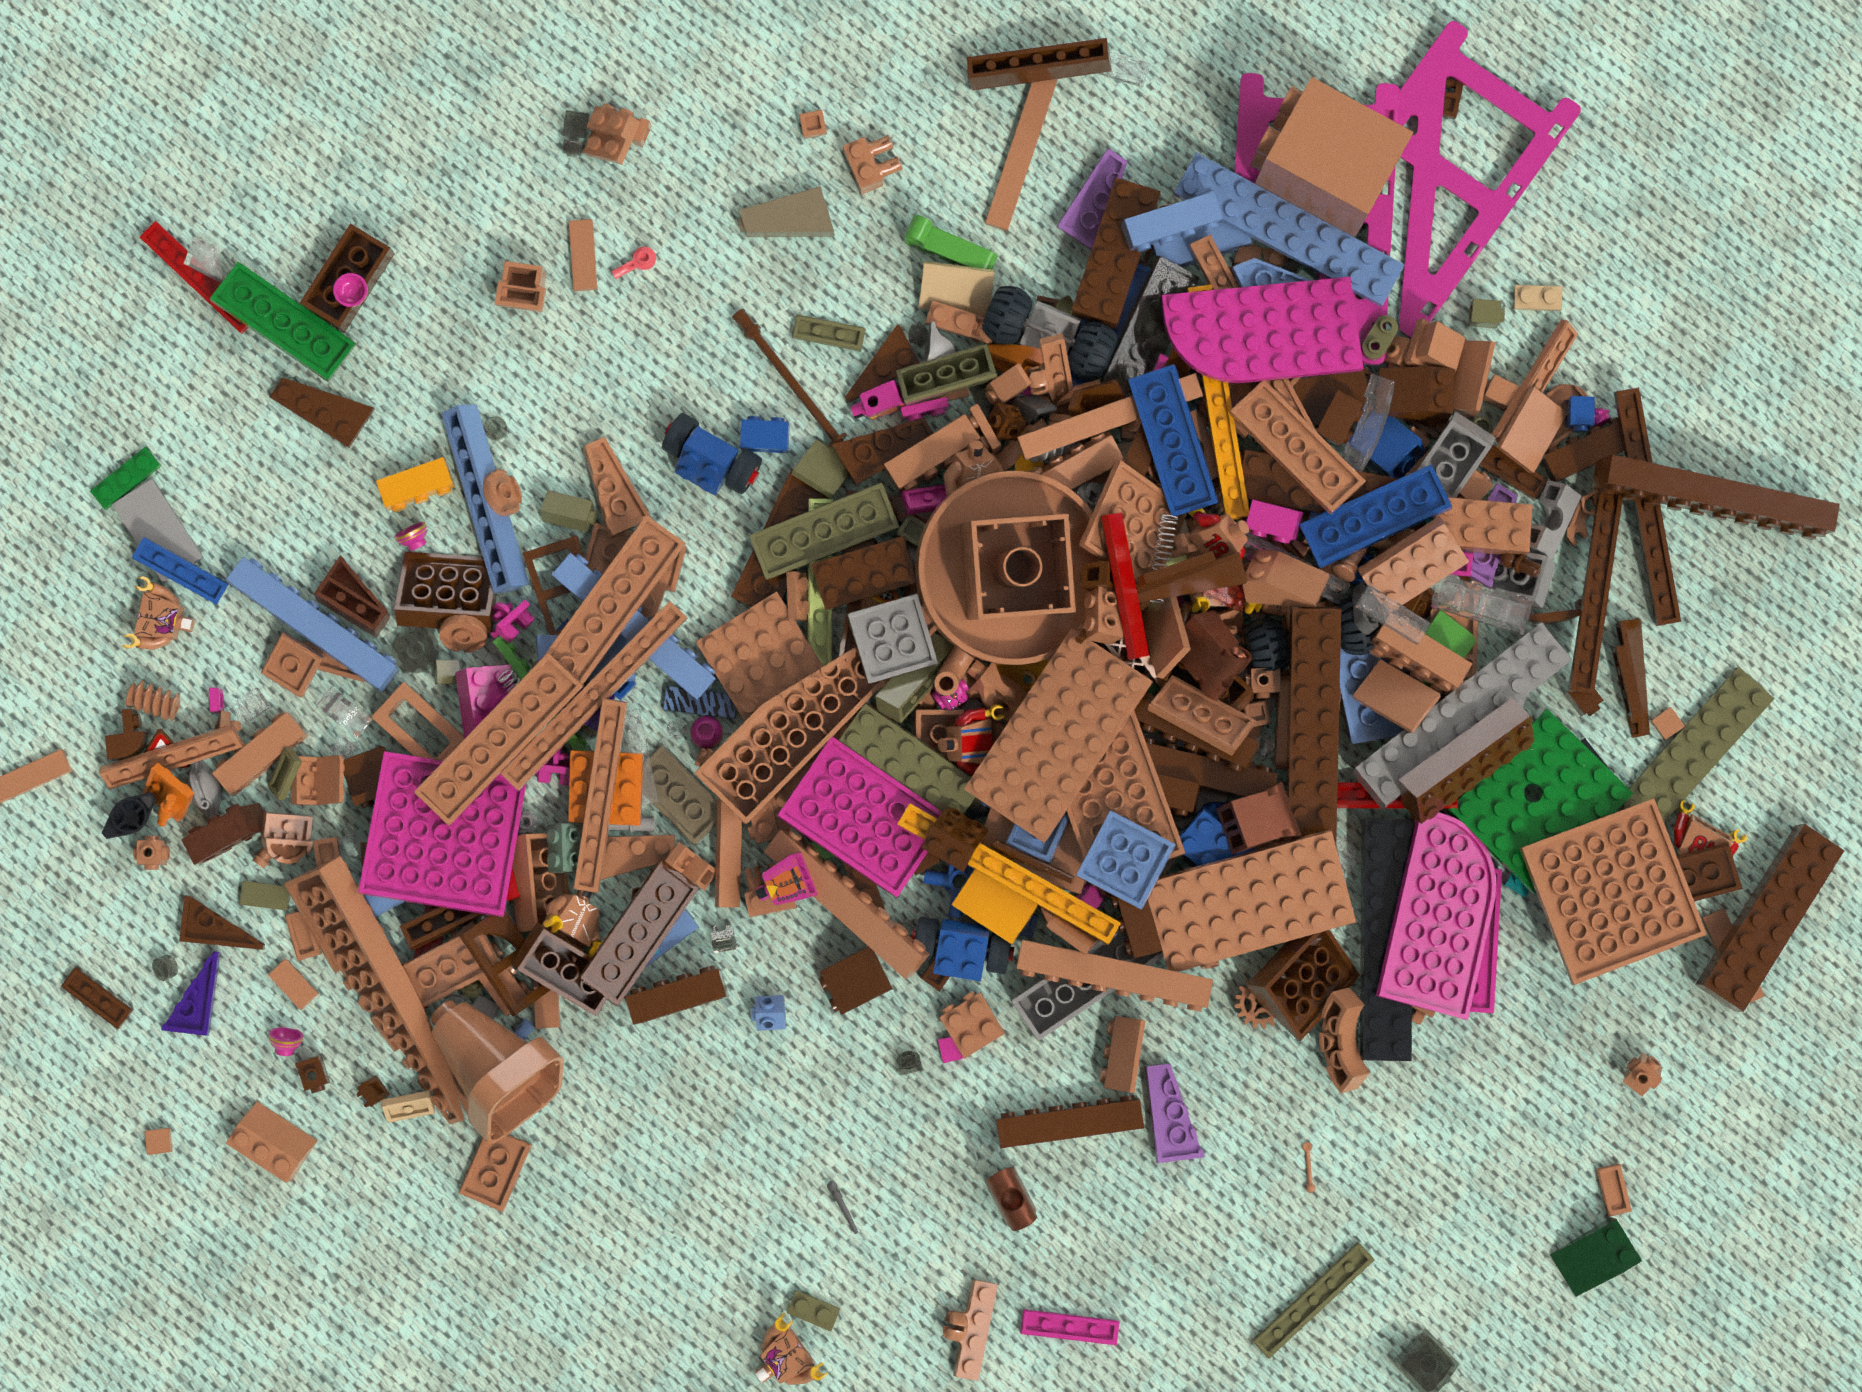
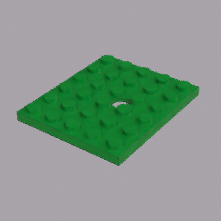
[1448,709,1633,895]

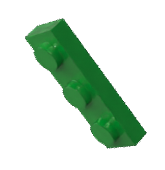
[90,447,162,510]

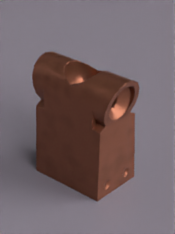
[1180,610,1252,700]
[1216,781,1302,855]
[985,1167,1037,1231]

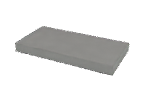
[112,479,204,583]

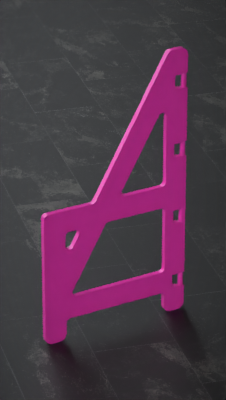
[1384,21,1581,339]
[1234,73,1400,365]

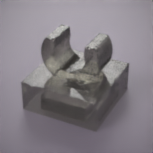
[710,923,738,953]

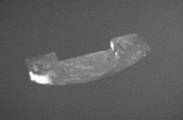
[1342,374,1394,472]

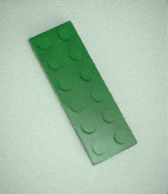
[210,262,356,382]

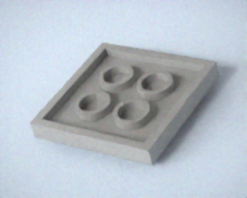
[847,594,938,684]

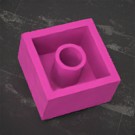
[1246,500,1303,543]

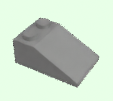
[1416,411,1496,498]
[1468,553,1556,609]

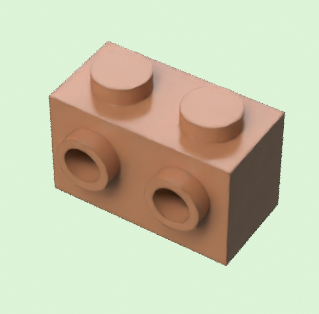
[1084,586,1123,645]

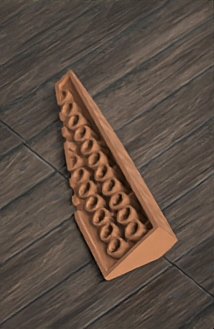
[694,606,937,824]

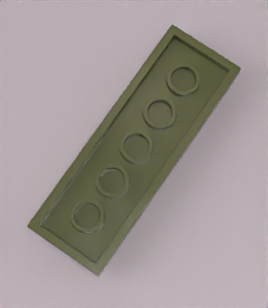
[749,483,900,580]
[838,702,975,814]

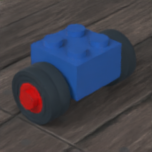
[661,413,762,496]
[911,916,1015,982]

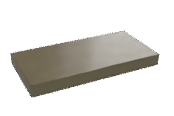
[642,745,717,846]

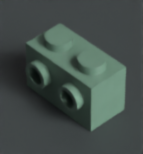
[546,823,583,873]

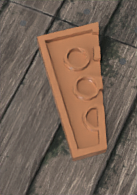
[583,437,651,539]
[601,835,675,880]

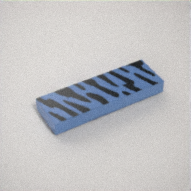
[664,686,736,719]

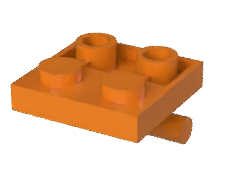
[142,763,194,827]

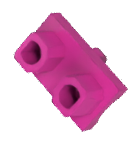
[490,600,535,643]
[536,747,570,786]

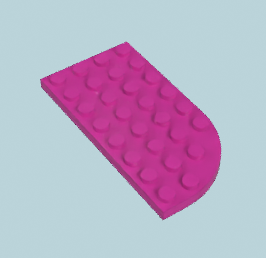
[1161,277,1364,383]
[1376,812,1496,1020]

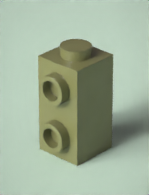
[540,490,597,533]

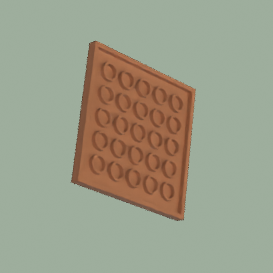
[1519,798,1707,985]

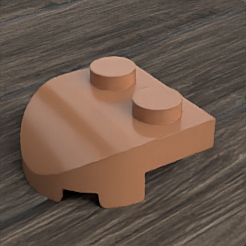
[261,812,313,864]

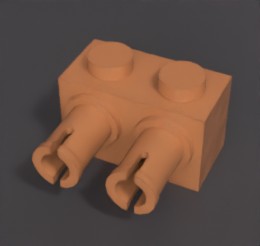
[843,135,903,195]
[744,863,797,918]

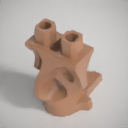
[962,659,1026,725]

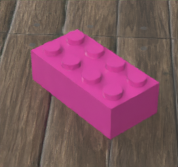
[455,664,522,761]

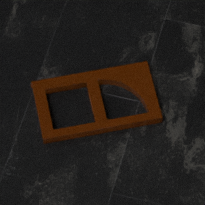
[523,536,587,635]
[459,911,550,1017]

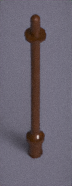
[732,308,847,448]

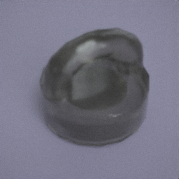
[152,955,178,981]

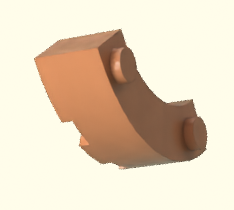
[1319,987,1371,1094]

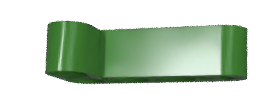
[904,214,998,270]

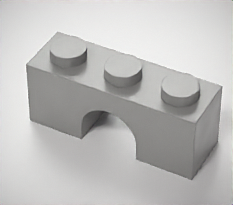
[1530,480,1581,560]

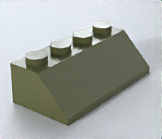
[896,343,997,406]

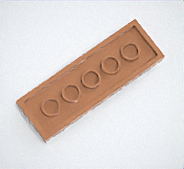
[1229,380,1365,515]

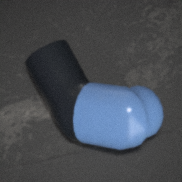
[967,801,991,820]

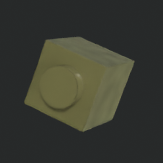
[1468,299,1505,329]

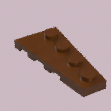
[270,377,375,448]
[831,417,934,486]

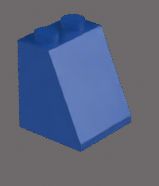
[1348,411,1426,479]

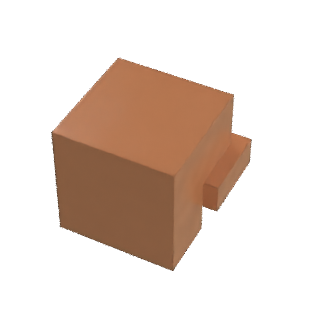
[495,261,547,313]
[1405,318,1465,372]

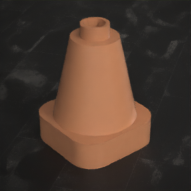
[431,1000,564,1143]

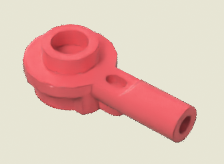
[611,247,656,279]

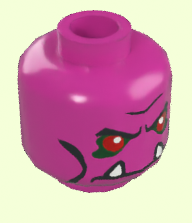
[932,678,969,711]

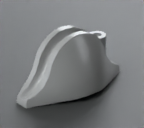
[922,320,955,362]
[187,760,223,819]

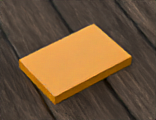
[952,869,1038,945]

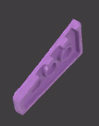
[1057,148,1128,250]
[1468,483,1518,589]
[1145,1064,1205,1163]

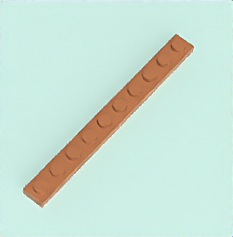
[1189,234,1317,432]
[500,601,688,791]

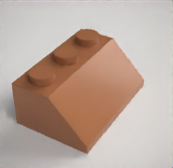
[1453,340,1496,419]
[1100,1016,1146,1093]
[225,1102,318,1183]

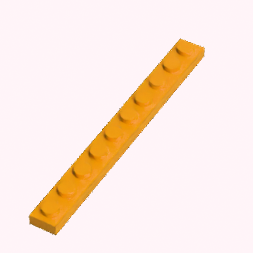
[1187,284,1249,520]
[898,803,1121,945]

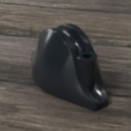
[102,792,156,839]

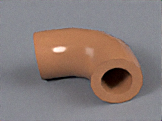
[934,646,974,696]

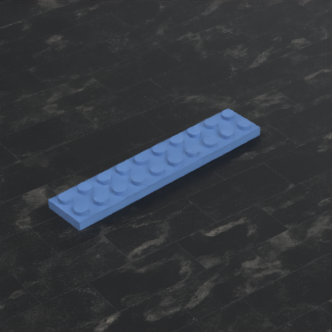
[1173,152,1405,307]

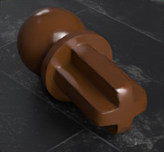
[1499,553,1541,577]

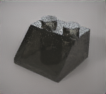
[1391,1328,1460,1392]

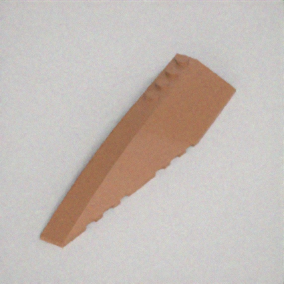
[283,856,465,1124]

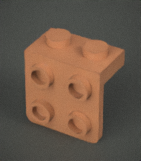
[291,755,345,806]

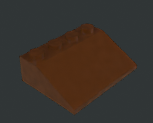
[394,551,497,632]
[1247,930,1360,1041]

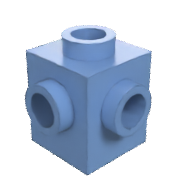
[751,995,786,1031]

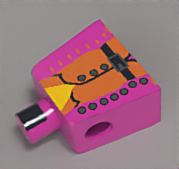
[850,380,906,420]
[756,852,818,905]

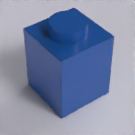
[1566,396,1595,433]

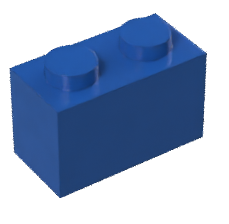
[740,416,790,453]

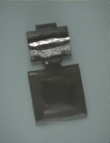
[562,110,590,158]

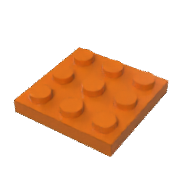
[568,750,644,826]

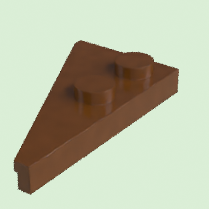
[845,325,920,403]
[179,895,265,950]

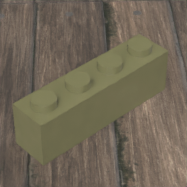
[875,633,954,723]

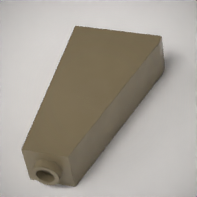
[737,186,835,237]

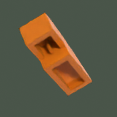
[988,344,1043,373]

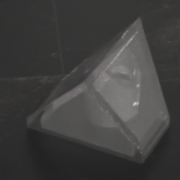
[184,238,225,283]

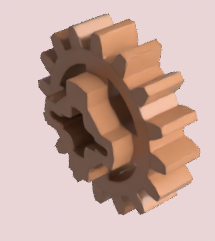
[1234,980,1275,1029]

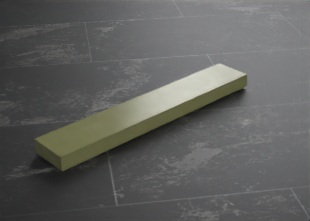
[1252,1242,1375,1359]

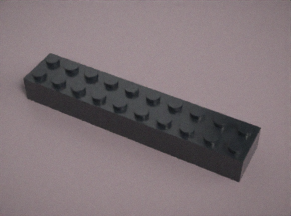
[1360,818,1413,1061]

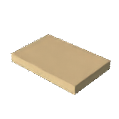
[919,261,995,317]

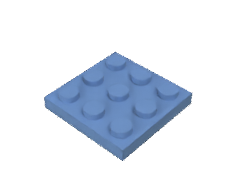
[1076,810,1176,910]

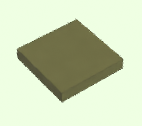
[791,439,849,499]

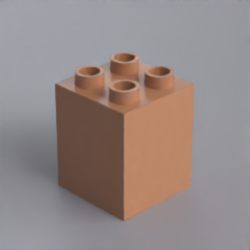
[1250,77,1414,238]

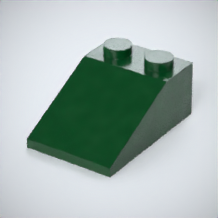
[1550,1217,1642,1297]

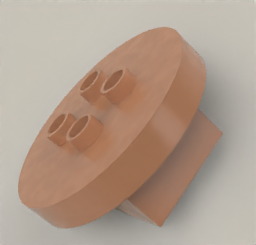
[915,471,1102,665]

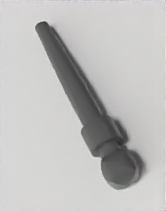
[827,1181,858,1234]

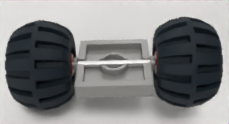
[982,285,1118,380]
[1243,597,1380,673]

